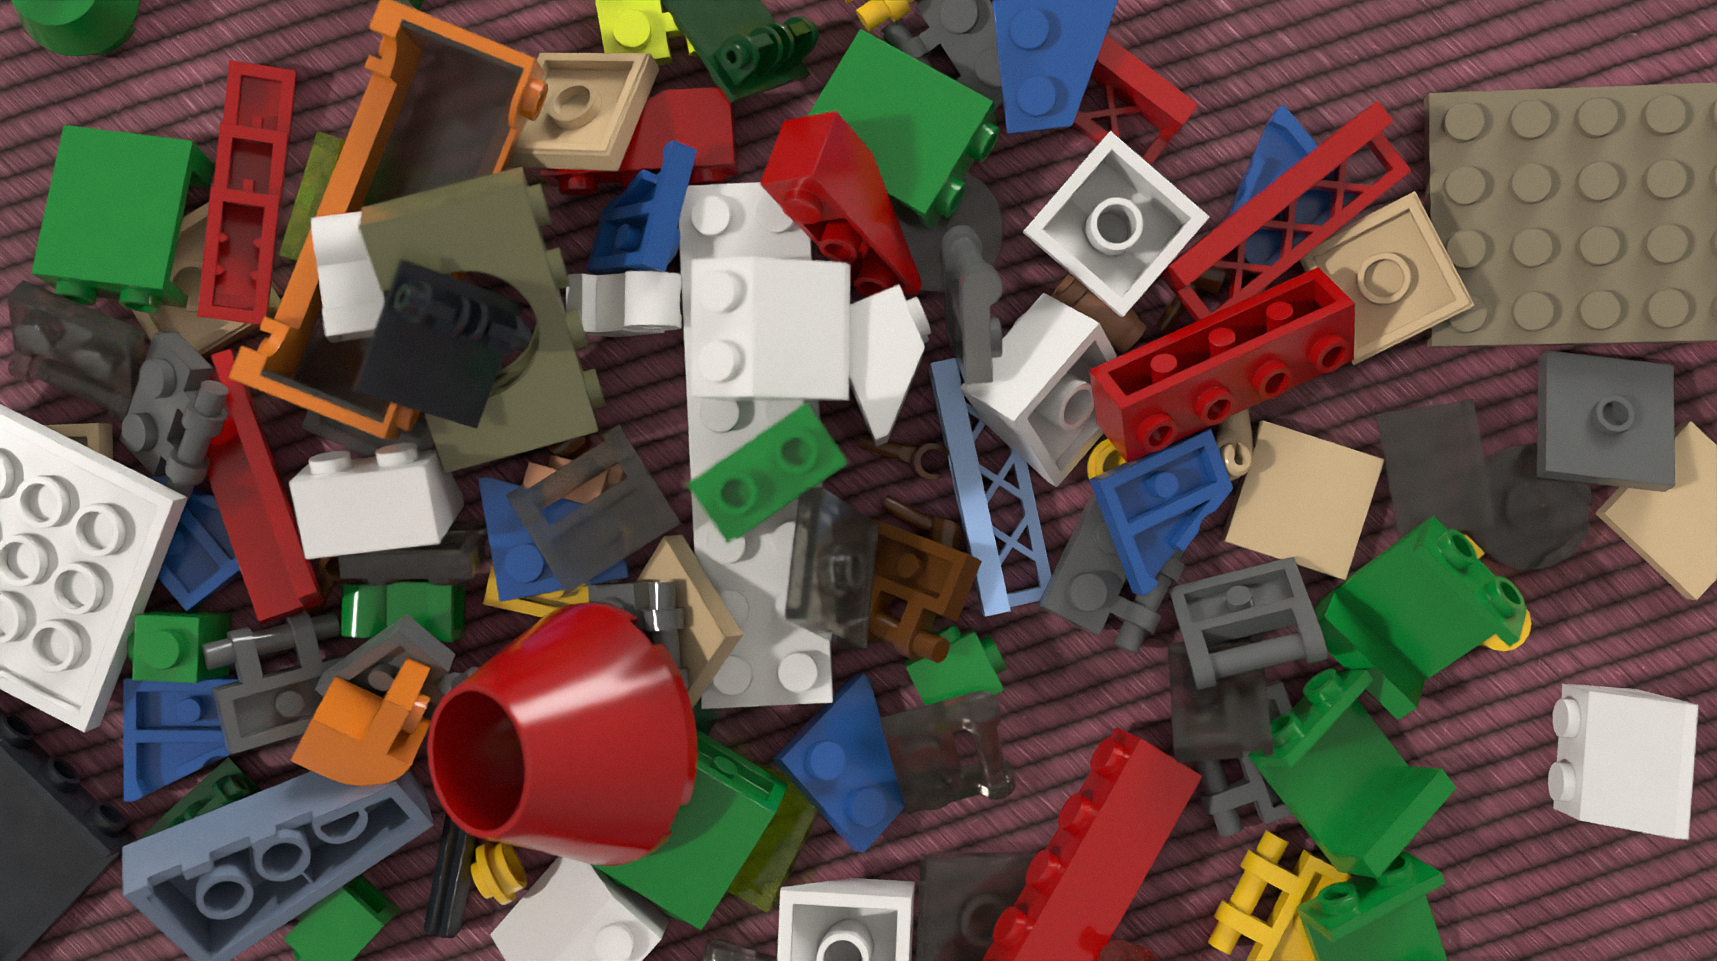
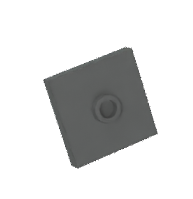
[1537,350,1675,492]

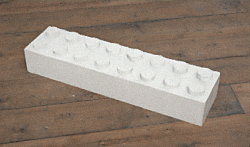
[679,182,833,709]

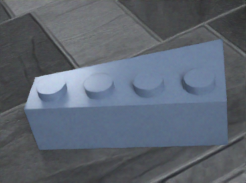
[122,768,434,961]

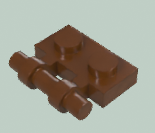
[838,518,982,663]

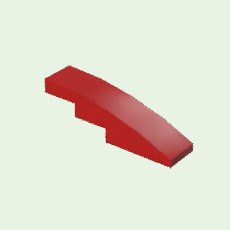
[197,60,298,325]

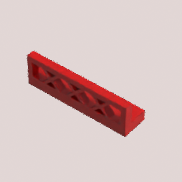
[991,0,1199,166]
[1160,101,1412,322]
[206,349,326,625]

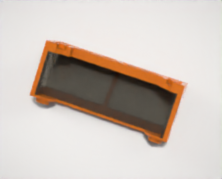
[229,0,548,439]

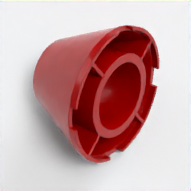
[428,602,697,866]

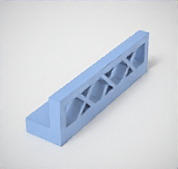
[928,358,1052,617]

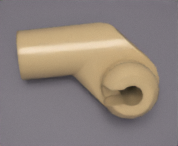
[1215,408,1254,481]

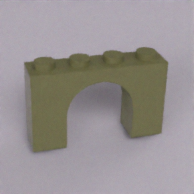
[359,167,606,473]

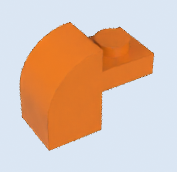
[290,656,431,786]

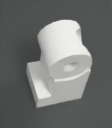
[311,211,385,343]
[566,271,682,337]

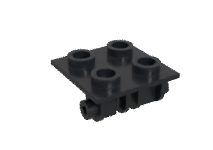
[353,258,531,429]

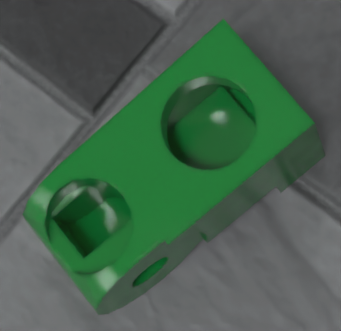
[341,580,466,642]

